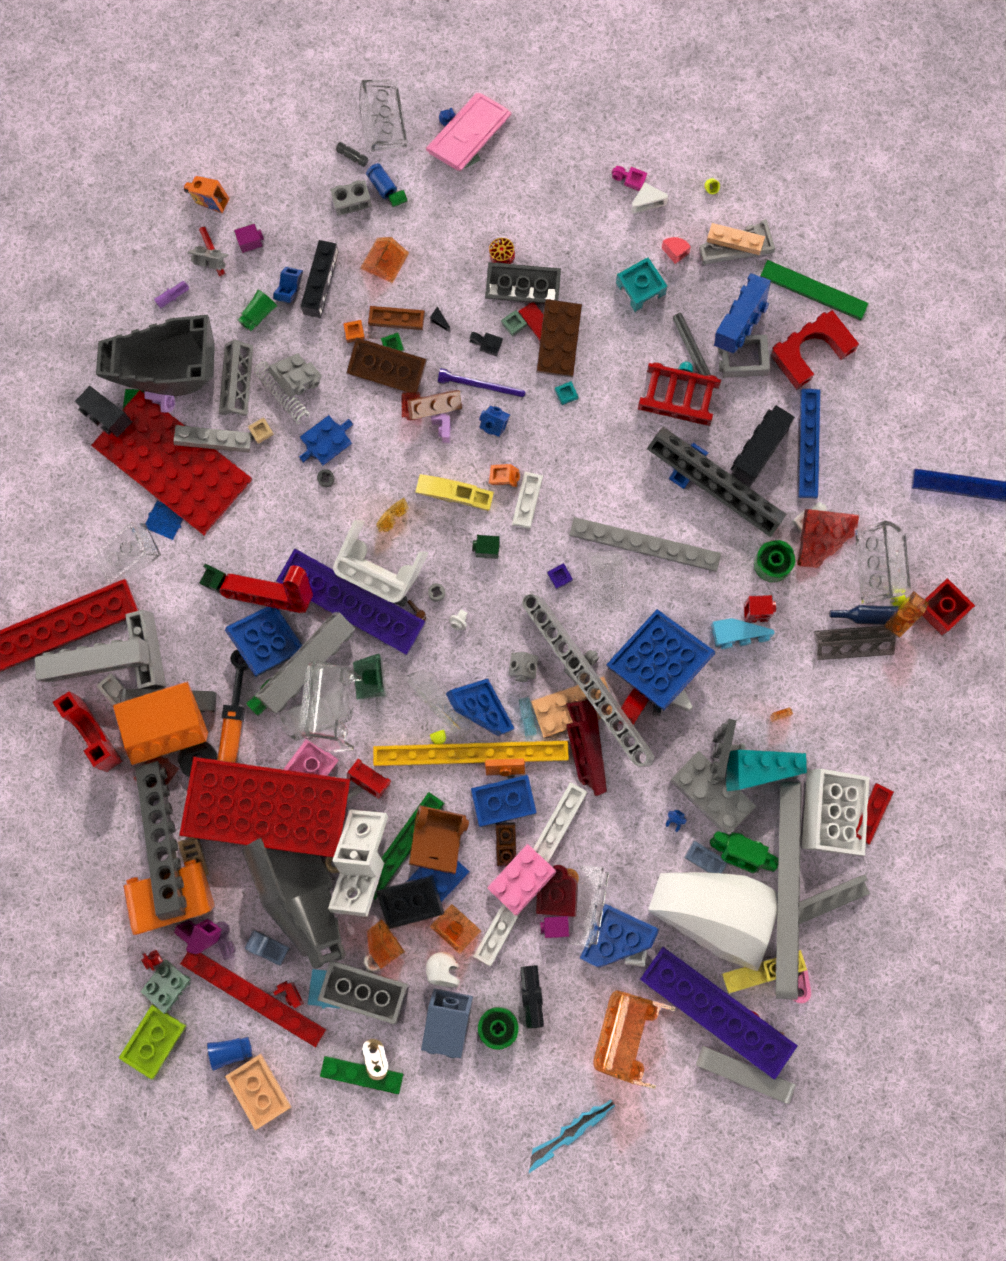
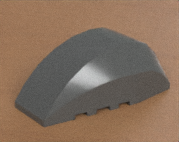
[96,314,215,396]

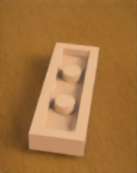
[707,223,765,255]

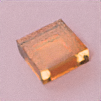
[770,707,793,722]

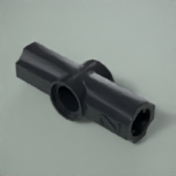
[520,965,544,1029]

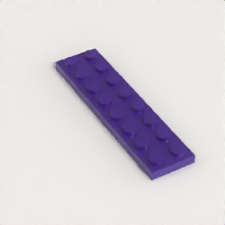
[276,548,426,655]
[640,947,798,1080]

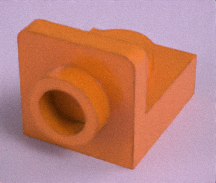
[489,464,520,487]

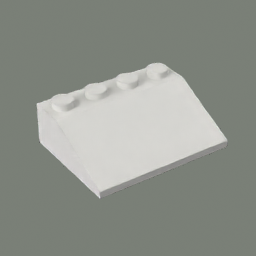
[802,769,870,856]

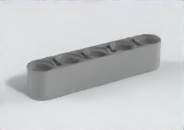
[696,1046,796,1104]

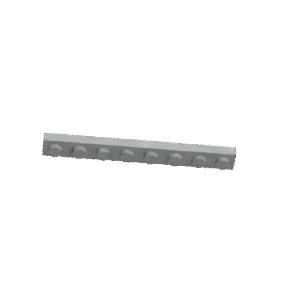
[569,517,721,572]

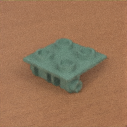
[140,959,191,1014]

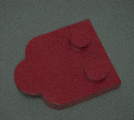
[536,865,578,917]

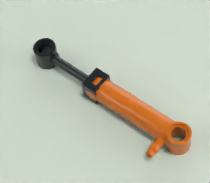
[217,650,249,763]

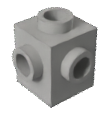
[508,652,538,682]

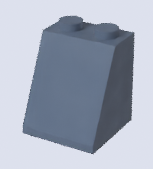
[421,988,473,1058]

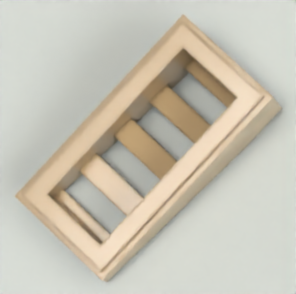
[178,838,209,876]

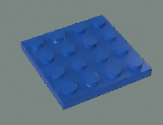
[606,609,715,711]

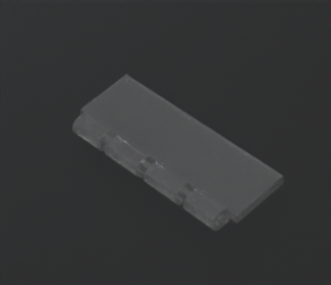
[568,865,609,948]

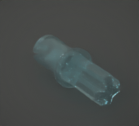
[519,697,537,737]

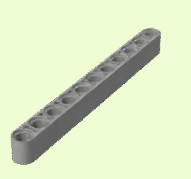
[522,594,654,767]
[776,782,801,1000]

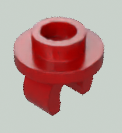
[141,950,163,971]

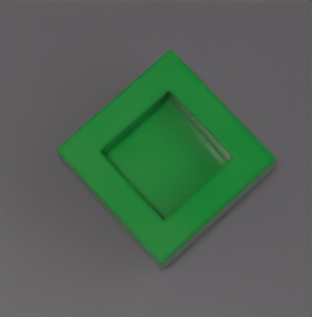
[380,332,405,351]

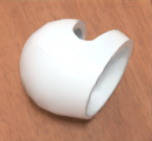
[426,952,460,988]

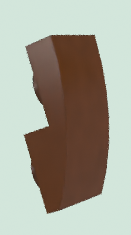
[496,823,516,866]

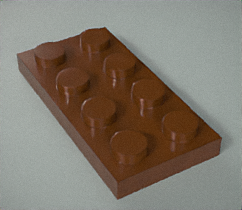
[536,299,582,377]
[346,337,428,395]

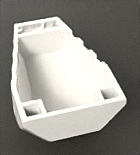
[648,872,778,971]

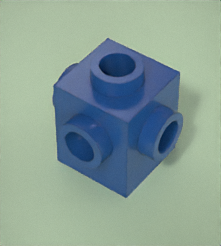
[479,405,511,437]

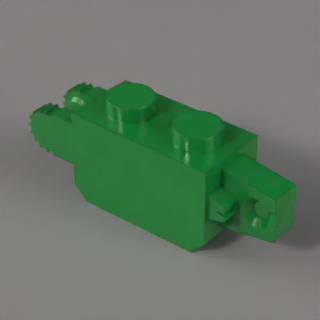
[709,831,779,874]

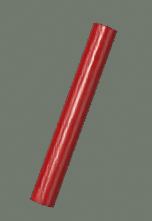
[199,227,226,276]

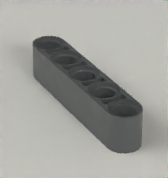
[120,689,217,712]

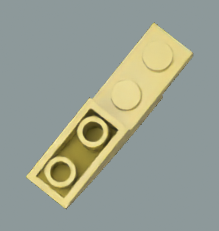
[415,474,494,511]
[722,950,807,994]

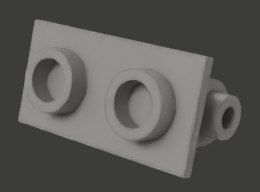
[187,246,228,270]

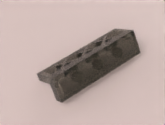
[814,625,896,660]

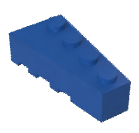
[714,273,771,354]

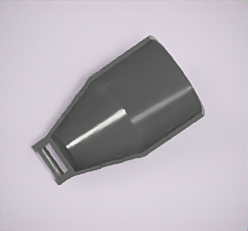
[242,838,345,969]

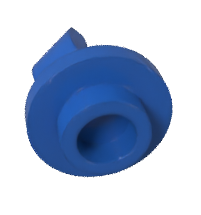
[439,108,456,127]
[666,810,687,832]

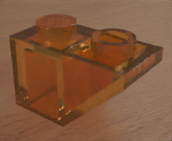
[884,591,929,638]

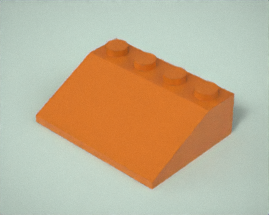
[113,681,209,765]

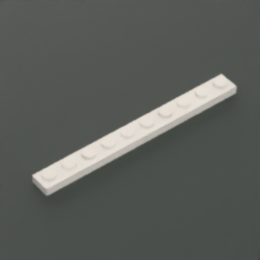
[473,782,587,967]

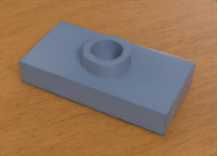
[684,841,728,874]

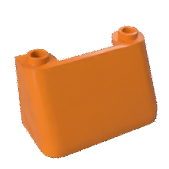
[123,859,215,935]

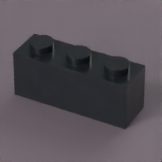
[74,385,133,438]

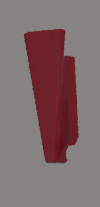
[566,698,607,796]

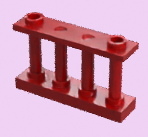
[638,362,722,426]

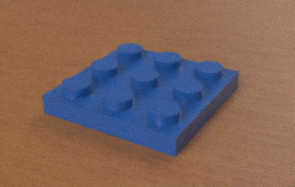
[225,607,302,677]

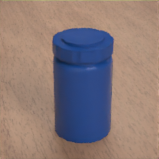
[366,163,397,199]

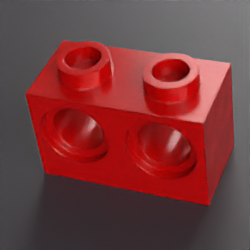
[744,595,776,623]

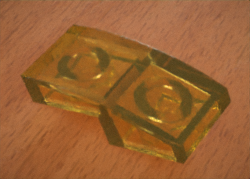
[376,498,409,532]

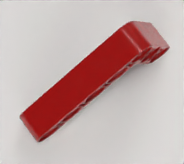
[219,565,313,613]

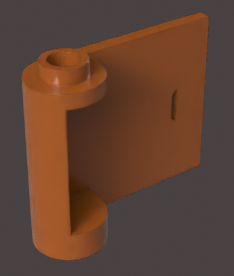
[409,805,469,874]

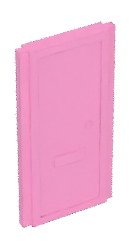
[426,93,511,171]

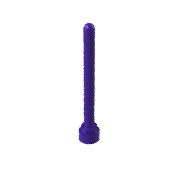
[438,368,526,397]

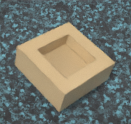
[248,417,274,444]

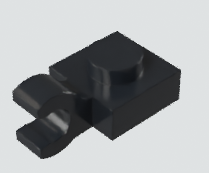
[469,332,503,356]

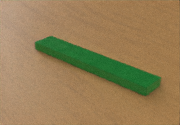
[760,260,869,321]
[373,792,445,900]

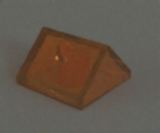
[360,237,409,283]
[430,904,481,954]

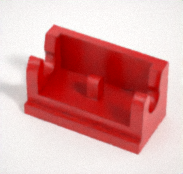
[347,758,391,799]

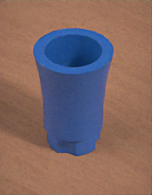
[207,1037,253,1071]

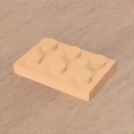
[225,1054,292,1130]

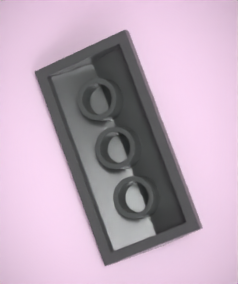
[485,262,561,304]

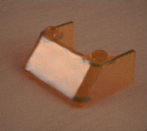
[593,990,676,1089]

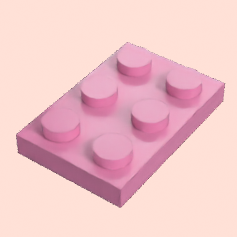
[487,844,557,916]

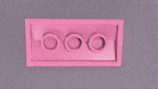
[283,737,339,776]

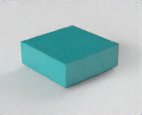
[554,381,579,405]

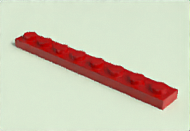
[180,951,327,1048]

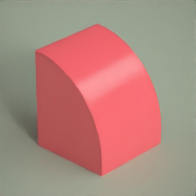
[662,237,691,264]

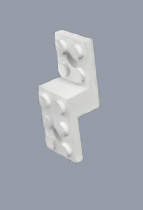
[328,810,388,917]

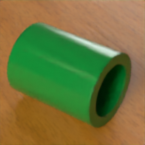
[388,190,408,207]

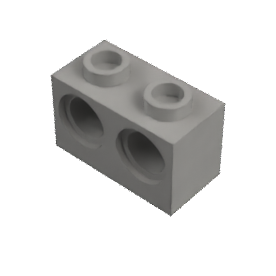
[330,180,372,216]

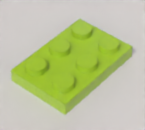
[119,1004,187,1080]

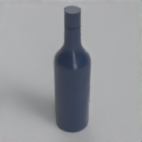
[829,605,904,625]

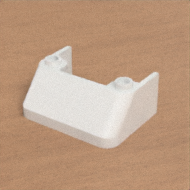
[333,520,428,603]

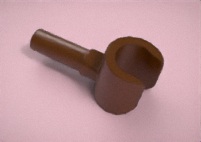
[407,600,426,621]

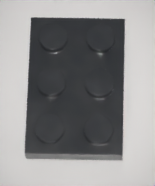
[376,875,444,929]

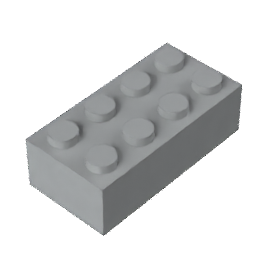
[670,751,756,835]
[318,960,409,1024]

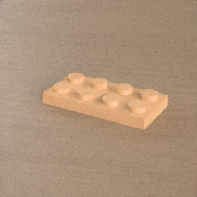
[531,677,612,738]

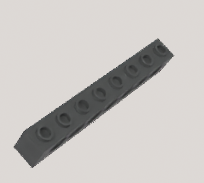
[647,427,787,537]
[135,761,187,921]

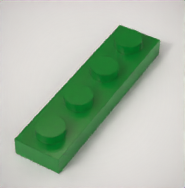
[320,1056,404,1094]

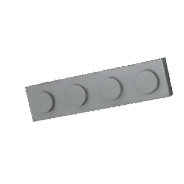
[174,425,251,453]

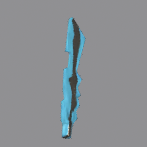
[528,1099,615,1174]

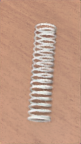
[254,361,310,424]

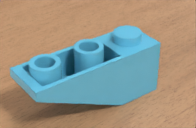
[711,618,775,649]

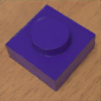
[547,563,573,590]

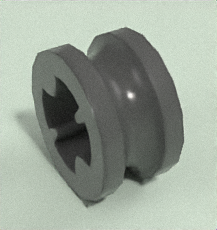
[317,469,335,487]

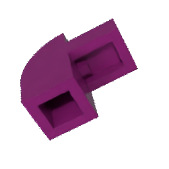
[174,919,222,954]

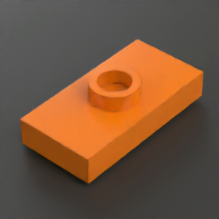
[485,758,525,776]

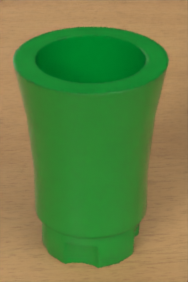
[237,289,278,331]

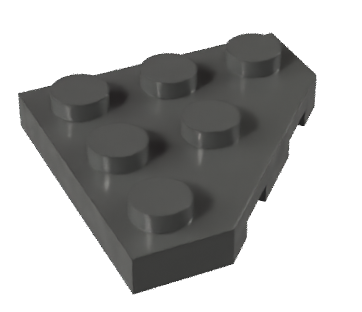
[711,718,737,781]

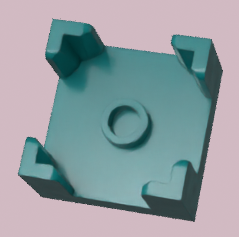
[616,257,668,312]

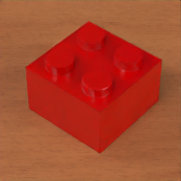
[915,578,975,636]

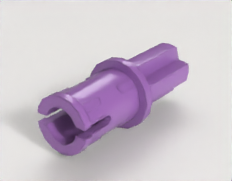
[154,281,189,309]

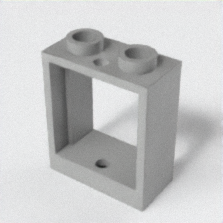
[718,335,770,377]

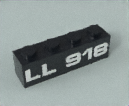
[300,240,339,318]

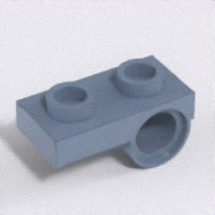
[245,930,290,966]

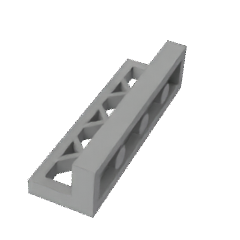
[218,339,253,416]
[799,875,870,924]

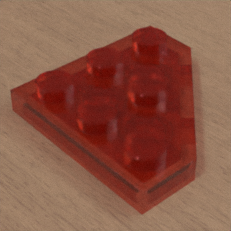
[797,509,859,568]

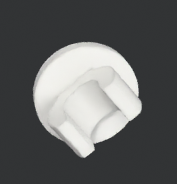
[449,609,468,630]

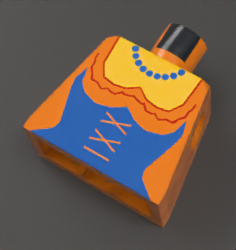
[184,176,230,213]

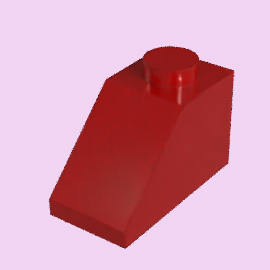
[619,688,649,726]

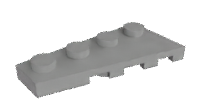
[699,219,775,265]

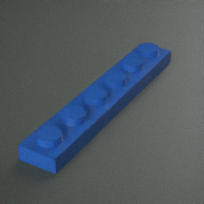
[798,389,820,499]

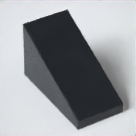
[430,306,451,332]

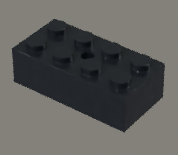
[730,405,795,488]

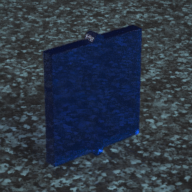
[143,501,183,540]

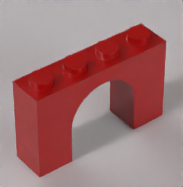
[770,310,859,390]
[53,691,123,772]

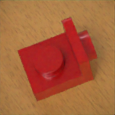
[273,981,304,1008]

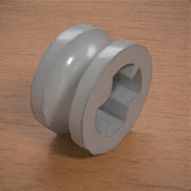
[428,583,445,602]

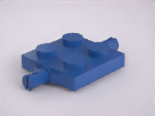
[298,415,353,466]

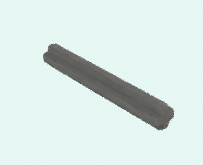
[673,313,711,376]

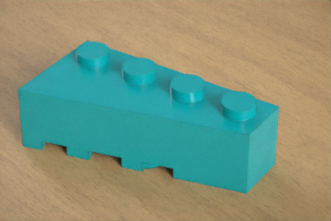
[726,750,807,791]

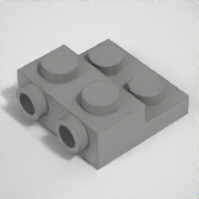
[268,353,322,397]

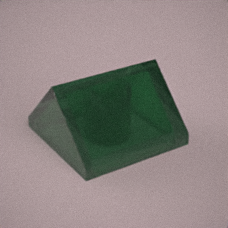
[353,654,386,700]

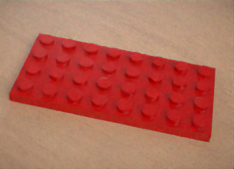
[91,390,253,536]
[179,757,351,858]

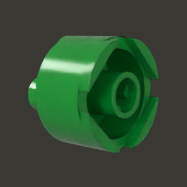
[754,540,796,583]
[478,1007,519,1050]

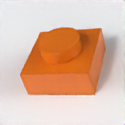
[343,320,365,343]

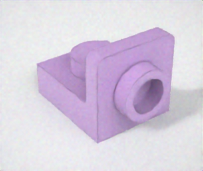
[145,391,175,412]
[431,414,451,443]

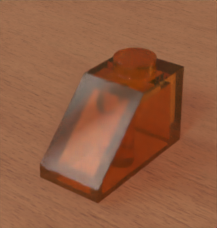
[367,919,405,969]

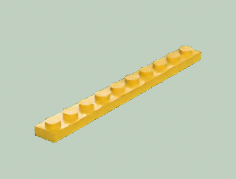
[373,741,569,766]

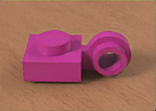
[611,166,648,191]

